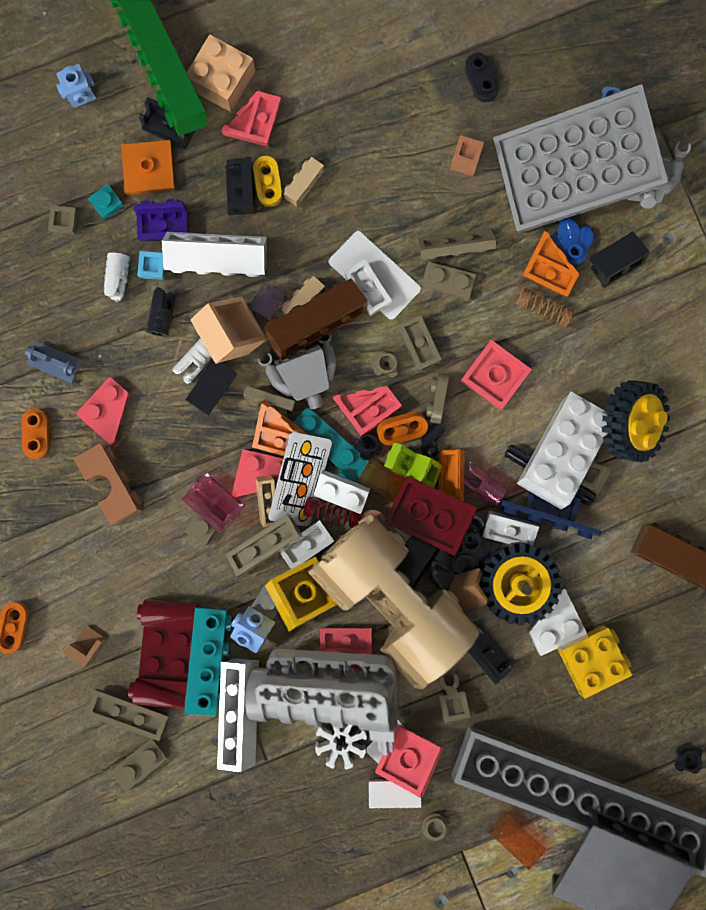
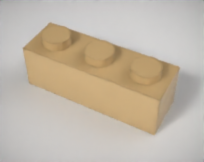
[284,157,324,207]
[281,276,325,315]
[255,475,275,527]

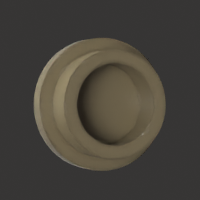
[422,813,448,841]

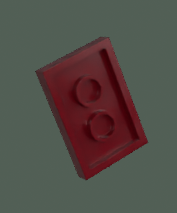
[384,476,478,556]

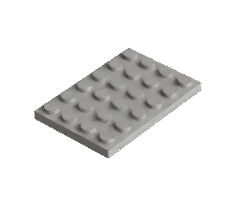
[493,84,669,234]

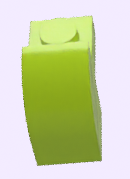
[384,442,443,488]

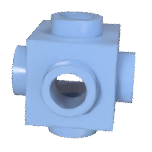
[56,64,96,108]
[230,606,275,653]

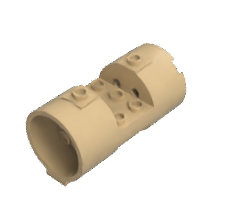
[308,513,479,689]

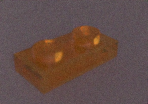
[357,459,404,503]
[489,812,546,870]

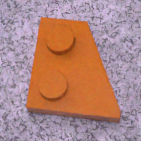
[522,231,579,297]
[252,400,308,456]

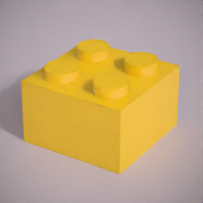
[265,557,338,631]

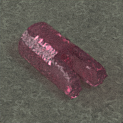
[464,463,508,507]

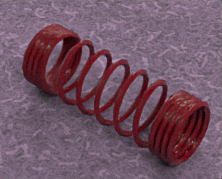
[303,496,362,528]

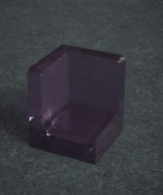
[249,282,287,320]

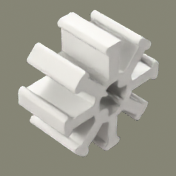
[315,724,367,769]

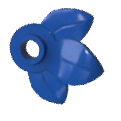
[550,218,594,266]

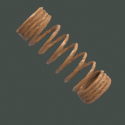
[516,287,574,328]

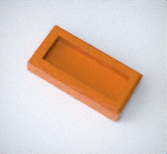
[438,449,465,501]

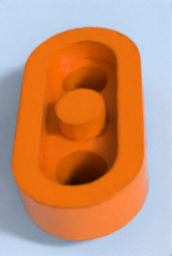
[21,408,50,459]
[377,412,428,445]
[0,602,29,654]

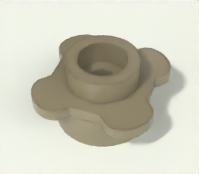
[373,351,400,378]

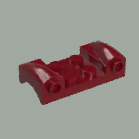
[128,598,199,709]

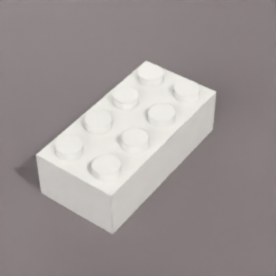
[517,392,608,509]

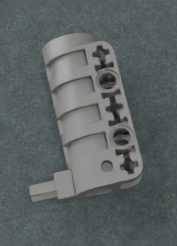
[245,649,398,756]

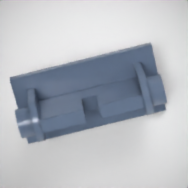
[25,341,82,383]

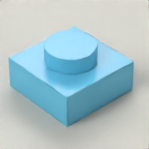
[137,251,165,280]

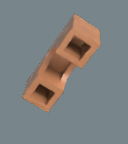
[73,443,143,526]

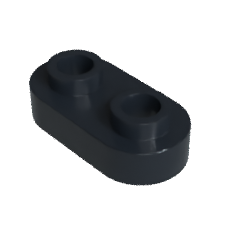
[465,53,499,103]

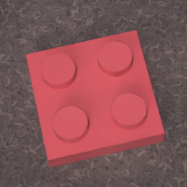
[461,340,532,411]
[375,724,444,798]

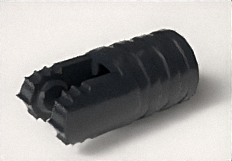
[146,287,176,337]

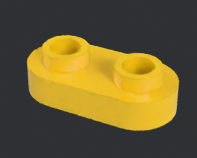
[253,156,282,207]

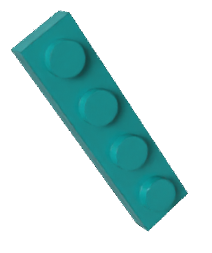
[293,406,383,488]

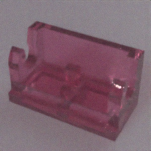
[182,473,245,533]

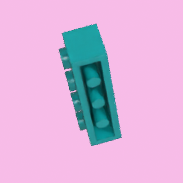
[184,606,233,716]

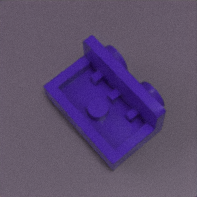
[134,199,189,242]

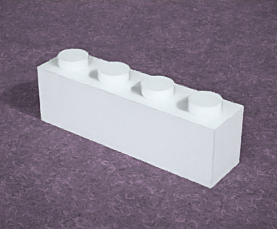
[162,232,267,277]
[217,658,259,772]

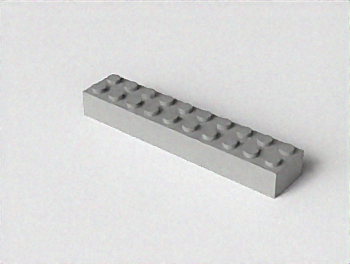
[451,726,706,877]

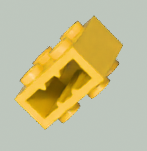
[557,626,632,699]

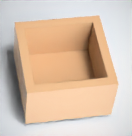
[187,35,256,112]
[191,296,267,364]

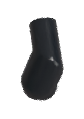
[421,424,446,460]

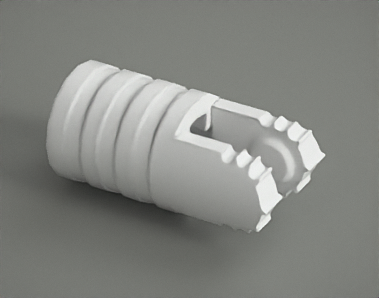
[104,253,130,302]
[172,338,212,384]

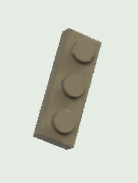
[417,228,496,259]
[225,515,303,577]
[86,689,170,741]

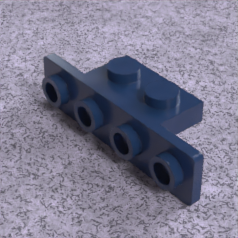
[498,491,602,539]

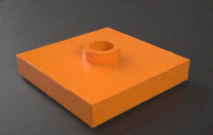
[121,140,176,195]

